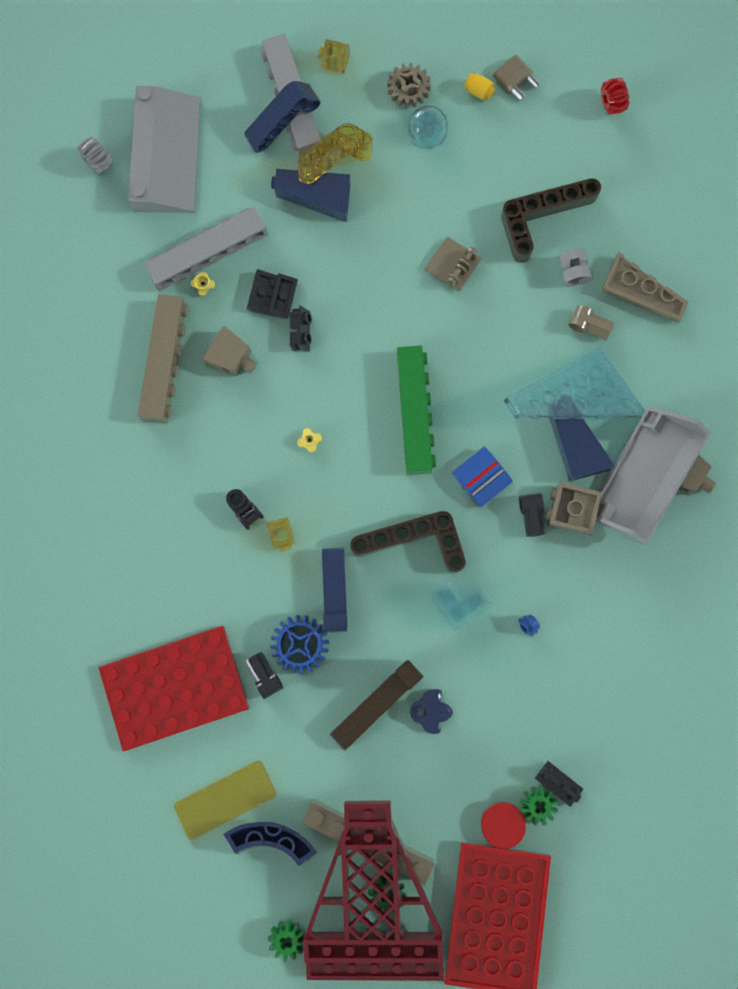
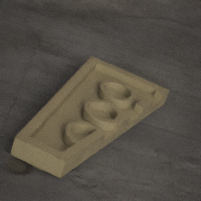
[601,252,688,323]

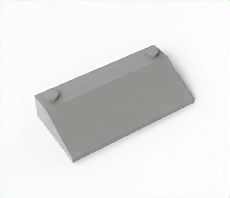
[128,86,201,213]
[596,406,711,546]

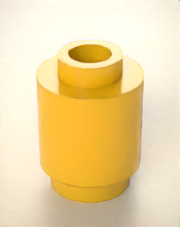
[464,72,496,101]

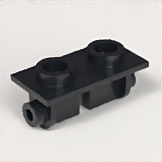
[289,305,312,352]
[535,761,583,807]

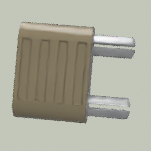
[493,55,540,101]

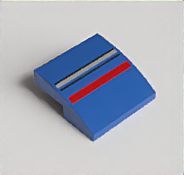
[451,446,513,508]

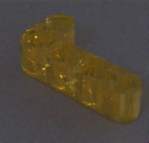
[297,123,373,184]

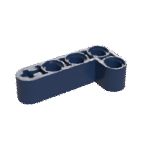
[244,81,321,153]
[322,547,348,633]

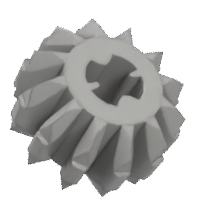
[77,136,112,174]

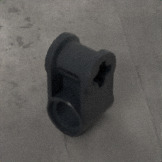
[226,489,264,530]

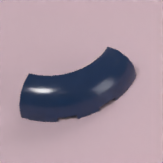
[223,822,317,867]

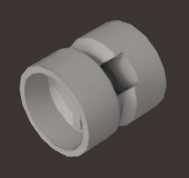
[559,249,592,287]

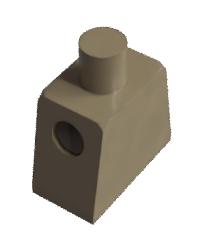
[202,326,257,376]
[678,455,716,495]

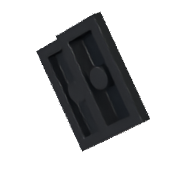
[246,269,298,319]

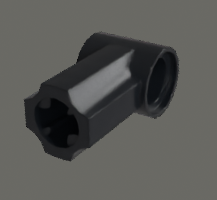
[519,493,546,537]
[245,652,283,699]

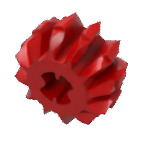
[600,78,630,115]

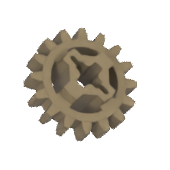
[387,63,431,108]

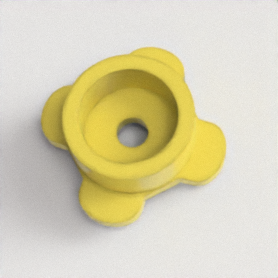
[191,272,215,296]
[297,428,322,453]

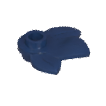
[410,689,453,734]

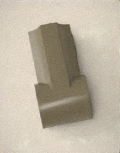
[568,305,614,340]

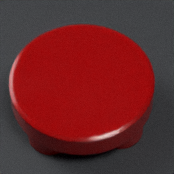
[481,802,526,849]

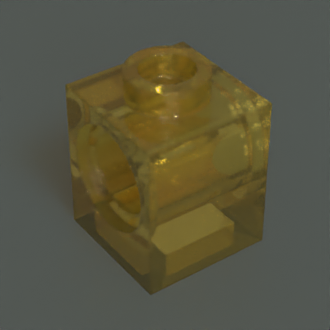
[318,39,350,74]
[267,517,296,552]

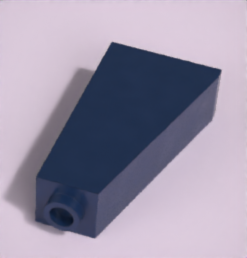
[271,169,351,222]
[547,399,614,482]

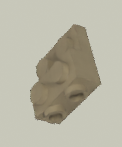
[545,482,602,535]

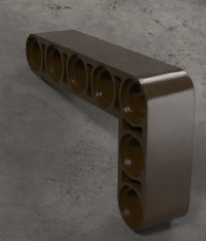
[501,178,601,263]
[350,511,466,573]
[329,659,424,751]

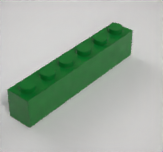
[397,345,436,475]

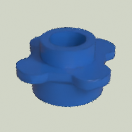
[519,614,540,636]

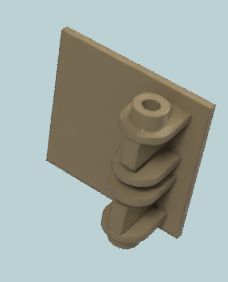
[425,237,482,291]

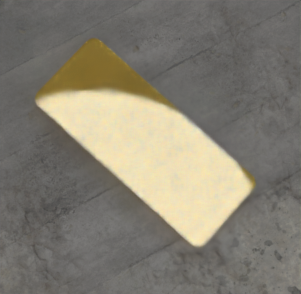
[174,761,276,840]

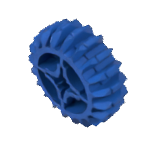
[270,615,329,674]

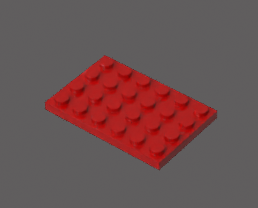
[98,626,250,752]
[444,842,551,989]

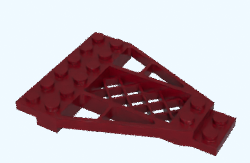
[303,800,444,981]

